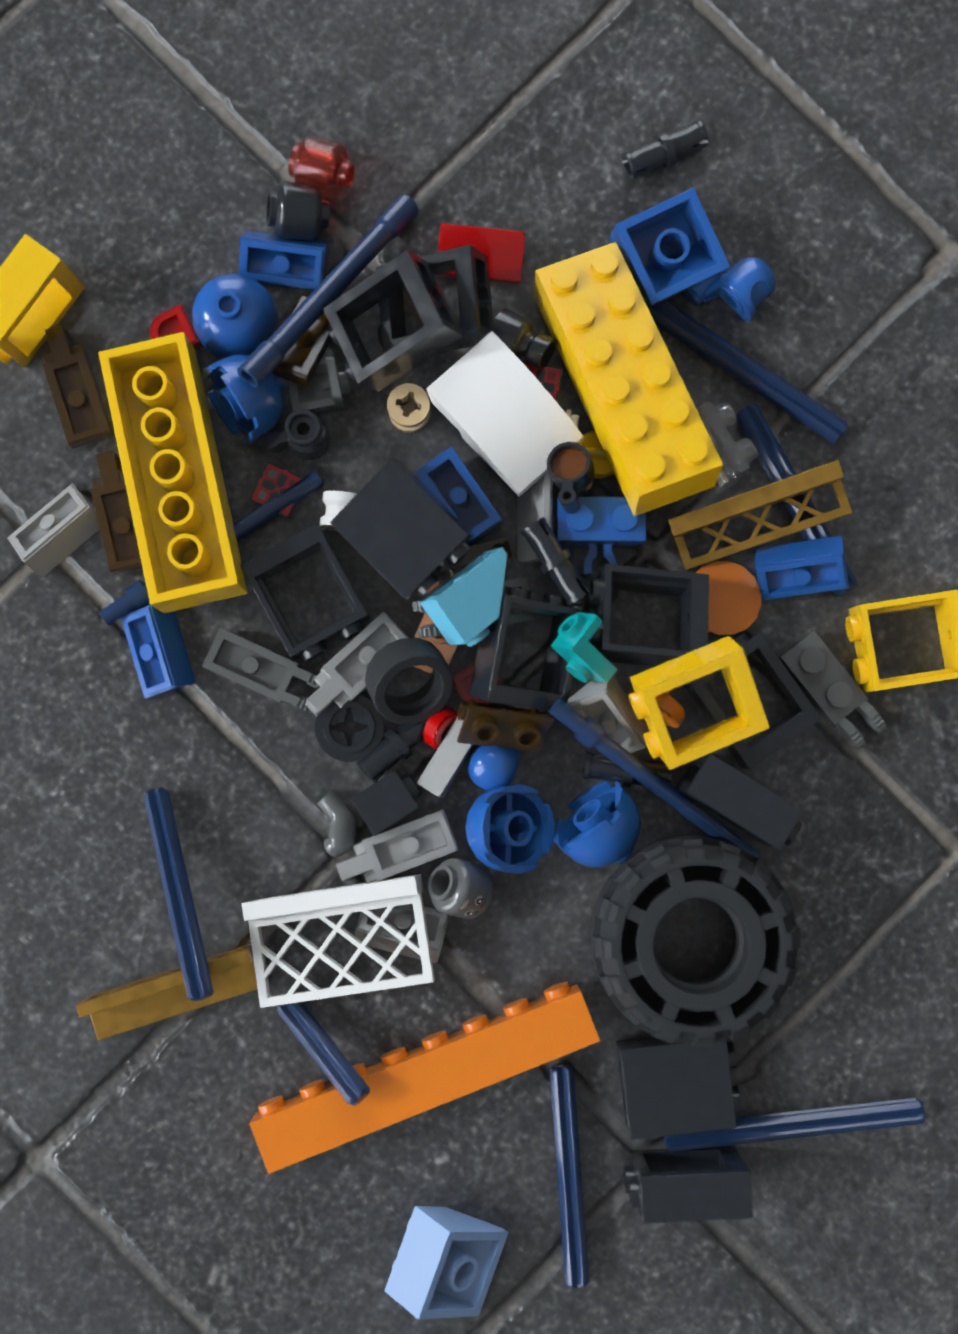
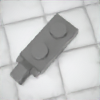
[305,612,409,717]
[336,809,459,882]

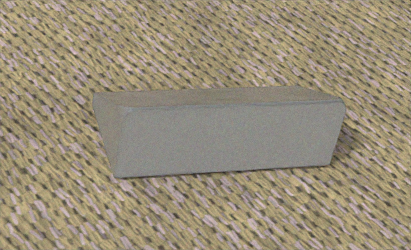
[517,472,552,563]
[7,483,100,577]
[568,676,648,753]
[417,716,474,798]
[355,904,450,963]

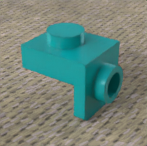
[551,612,618,683]

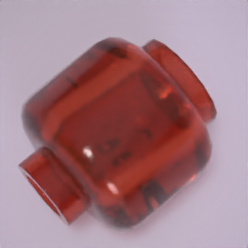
[288,135,355,199]

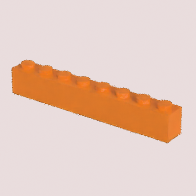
[249,982,600,1174]

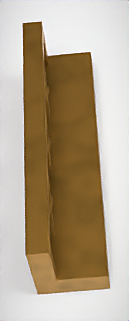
[668,460,852,570]
[75,944,258,1040]

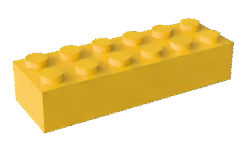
[534,242,723,517]
[98,332,248,614]

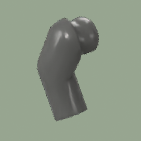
[317,790,357,857]

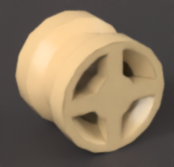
[387,383,431,433]

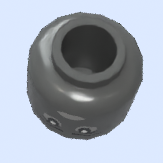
[428,858,494,920]

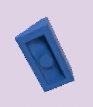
[239,231,329,290]
[755,536,849,601]
[121,605,195,699]

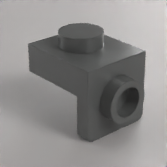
[287,356,351,413]

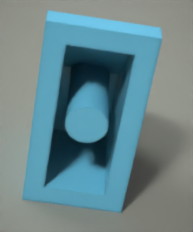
[420,547,507,647]

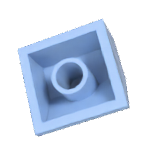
[385,1206,509,1319]

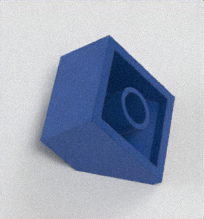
[609,187,730,306]

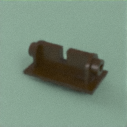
[457,700,554,752]

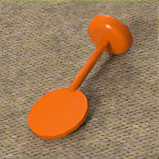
[628,561,762,728]

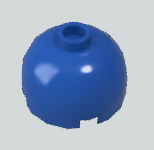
[192,273,279,360]
[202,355,285,445]
[553,781,641,868]
[465,784,555,874]

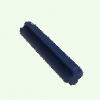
[277,1002,370,1106]

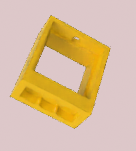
[0,234,85,368]
[845,589,958,692]
[628,636,770,770]

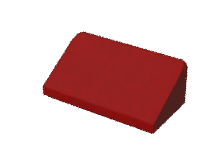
[438,223,525,283]

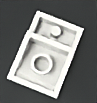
[426,331,584,497]

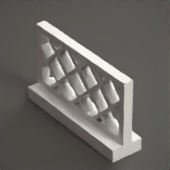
[242,874,435,1008]

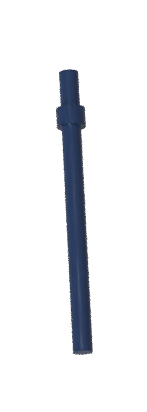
[99,470,324,626]
[549,699,760,859]

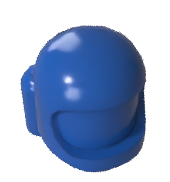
[685,257,776,322]
[468,708,520,790]

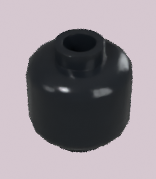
[266,181,330,242]

